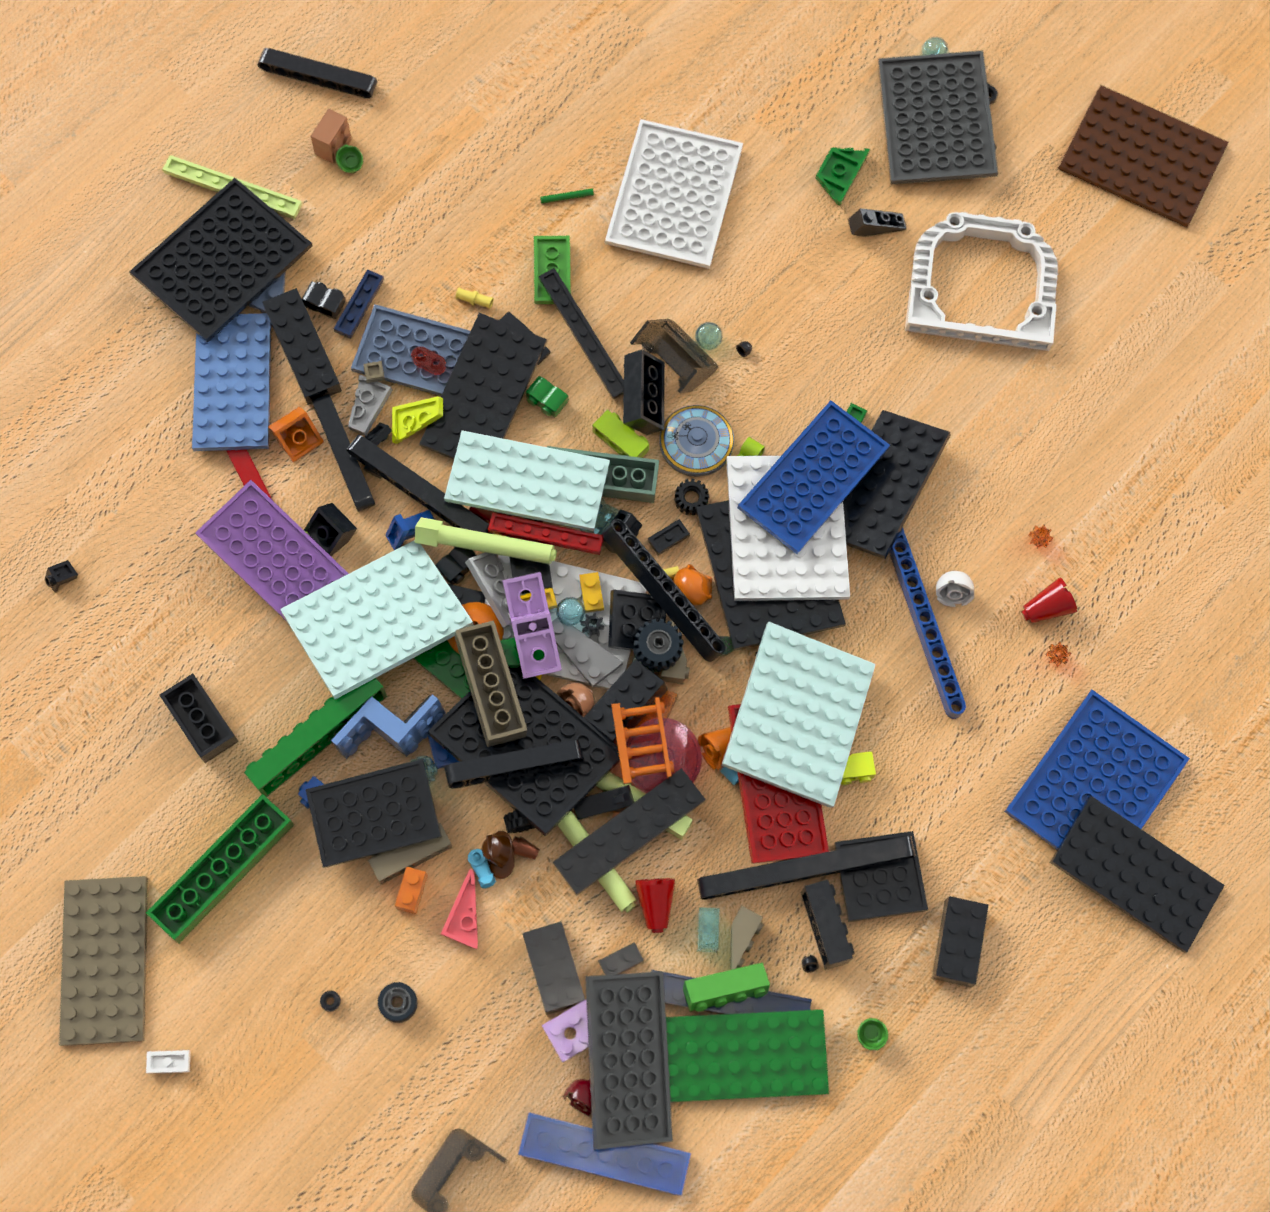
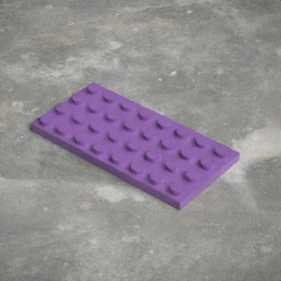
[195,480,349,622]

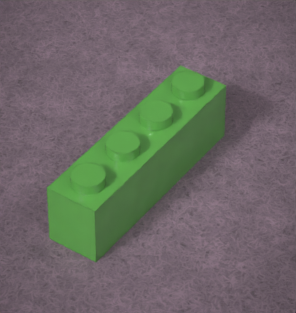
[683,962,770,1012]

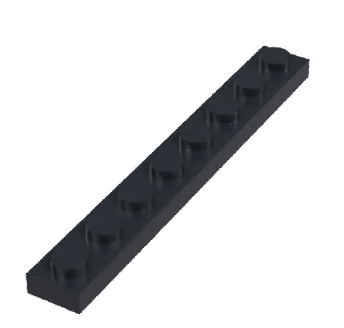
[539,268,624,399]

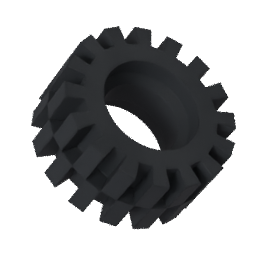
[675,479,709,516]
[503,811,535,833]

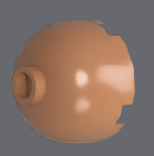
[557,683,595,717]

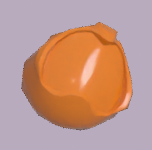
[673,564,712,606]

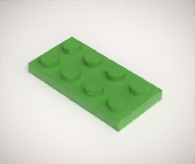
[534,236,571,304]

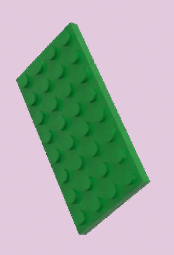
[666,1009,829,1102]

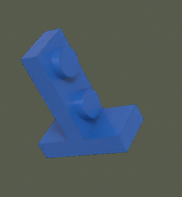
[385,510,435,550]

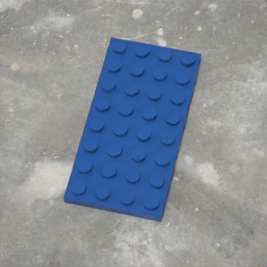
[737,400,890,554]

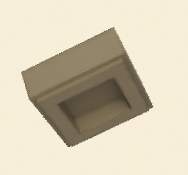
[363,361,385,383]

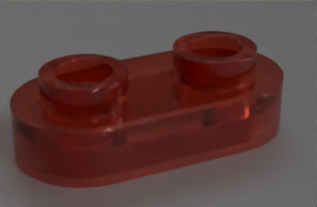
[411,346,446,375]

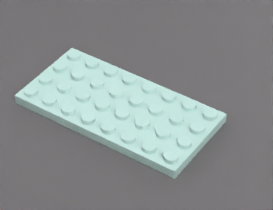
[444,431,610,531]

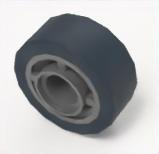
[378,982,418,1023]

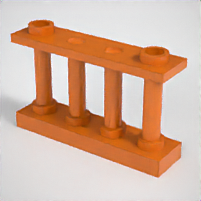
[611,697,674,785]

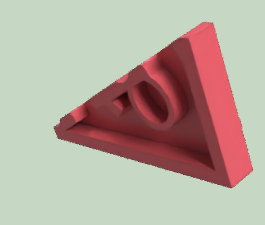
[441,869,478,950]

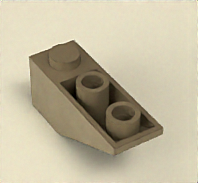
[730,906,764,970]

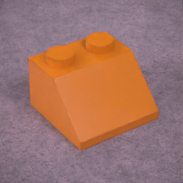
[268,407,324,462]

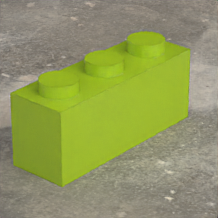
[592,409,649,458]

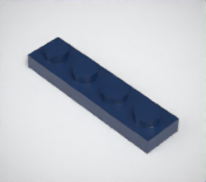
[334,269,384,339]

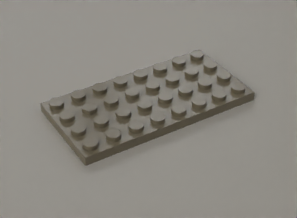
[59,876,148,1046]

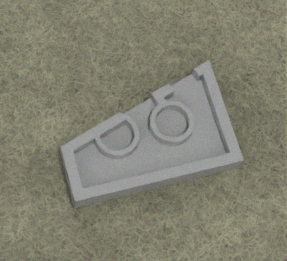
[348,374,393,436]

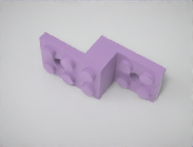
[502,572,562,678]
[542,1000,589,1063]

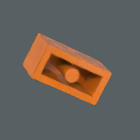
[395,867,428,914]

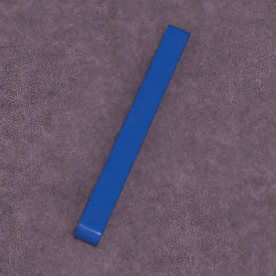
[889,527,966,719]

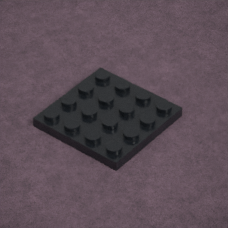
[834,831,928,922]

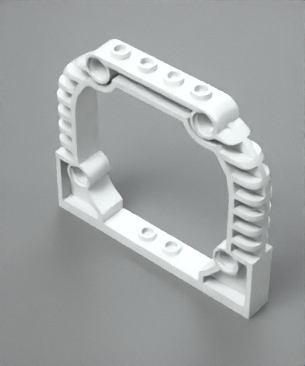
[905,212,1058,351]

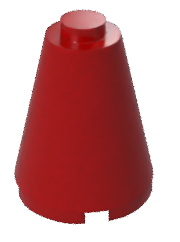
[1021,577,1077,623]
[635,878,675,933]

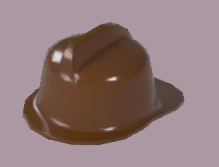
[482,831,515,879]

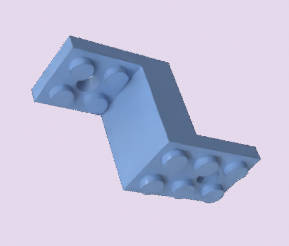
[331,694,446,759]

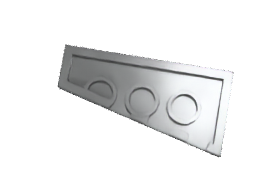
[465,552,512,628]
[552,616,623,688]

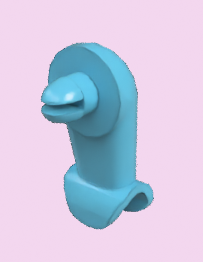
[468,849,496,888]

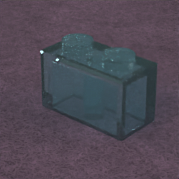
[697,907,719,952]

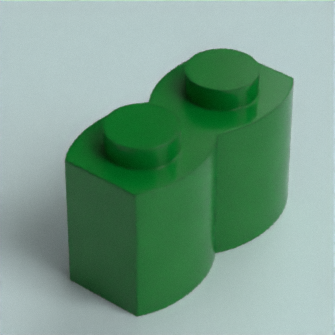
[525,376,569,417]

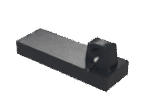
[574,785,634,820]

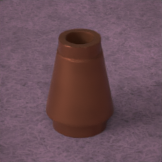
[512,836,540,860]

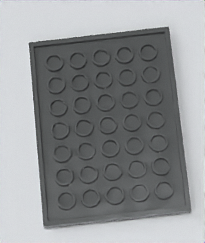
[878,50,998,184]

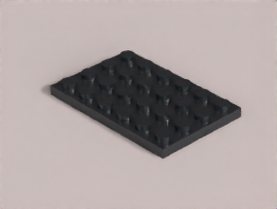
[306,759,442,868]

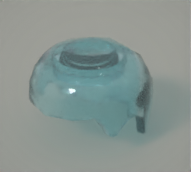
[922,37,948,55]
[695,322,722,350]
[556,597,585,626]

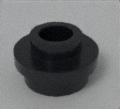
[320,991,341,1012]

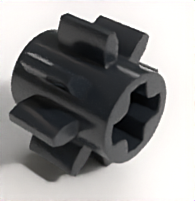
[581,613,604,638]

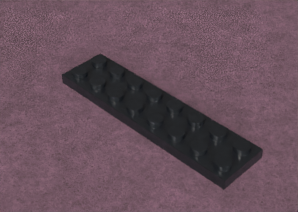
[553,768,706,895]

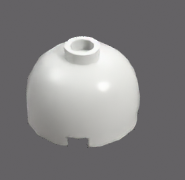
[936,571,974,607]

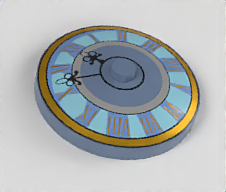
[660,405,734,477]

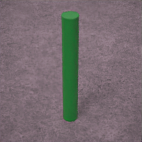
[540,188,594,204]

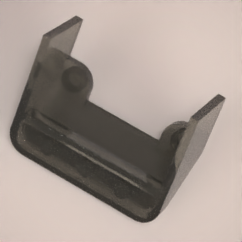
[630,319,718,393]
[412,1128,508,1212]

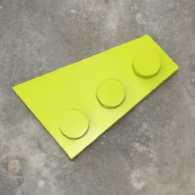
[392,396,443,444]

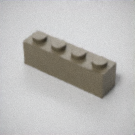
[368,823,452,885]

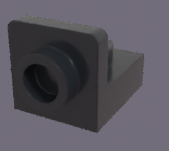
[45,560,78,592]

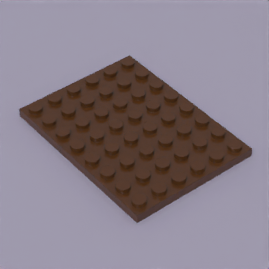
[1058,85,1229,228]

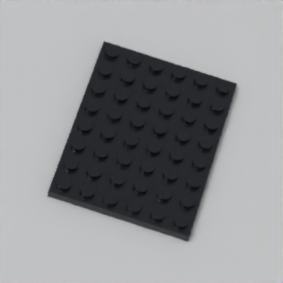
[129,178,313,343]
[696,500,846,651]
[428,666,620,837]

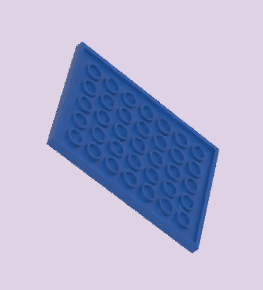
[1004,690,1190,850]

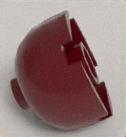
[563,1078,592,1116]

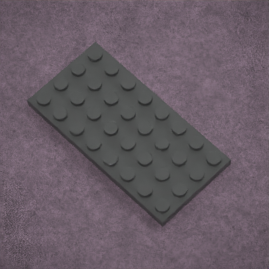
[585,971,673,1150]

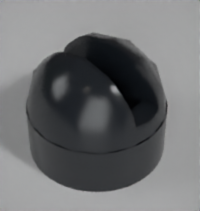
[736,341,752,357]
[802,954,819,972]

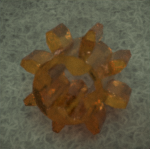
[1028,524,1053,549]
[1046,641,1072,667]

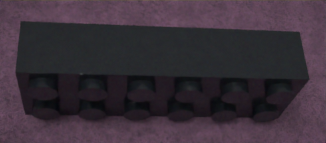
[262,288,342,405]

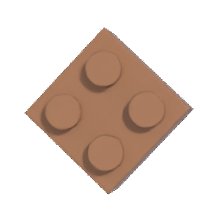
[310,108,352,164]

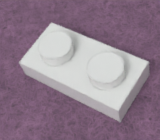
[146,1050,190,1074]

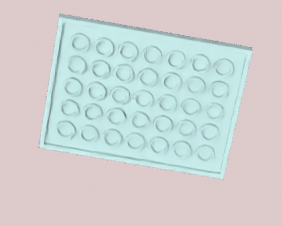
[280,540,474,699]
[722,622,876,808]

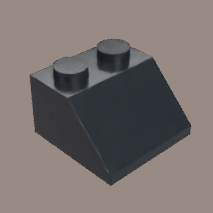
[304,503,357,556]

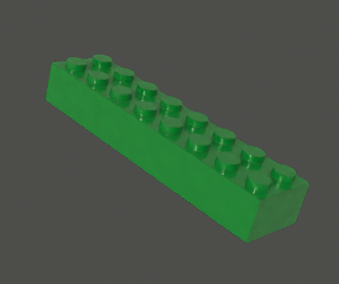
[244,678,387,797]
[146,794,294,943]

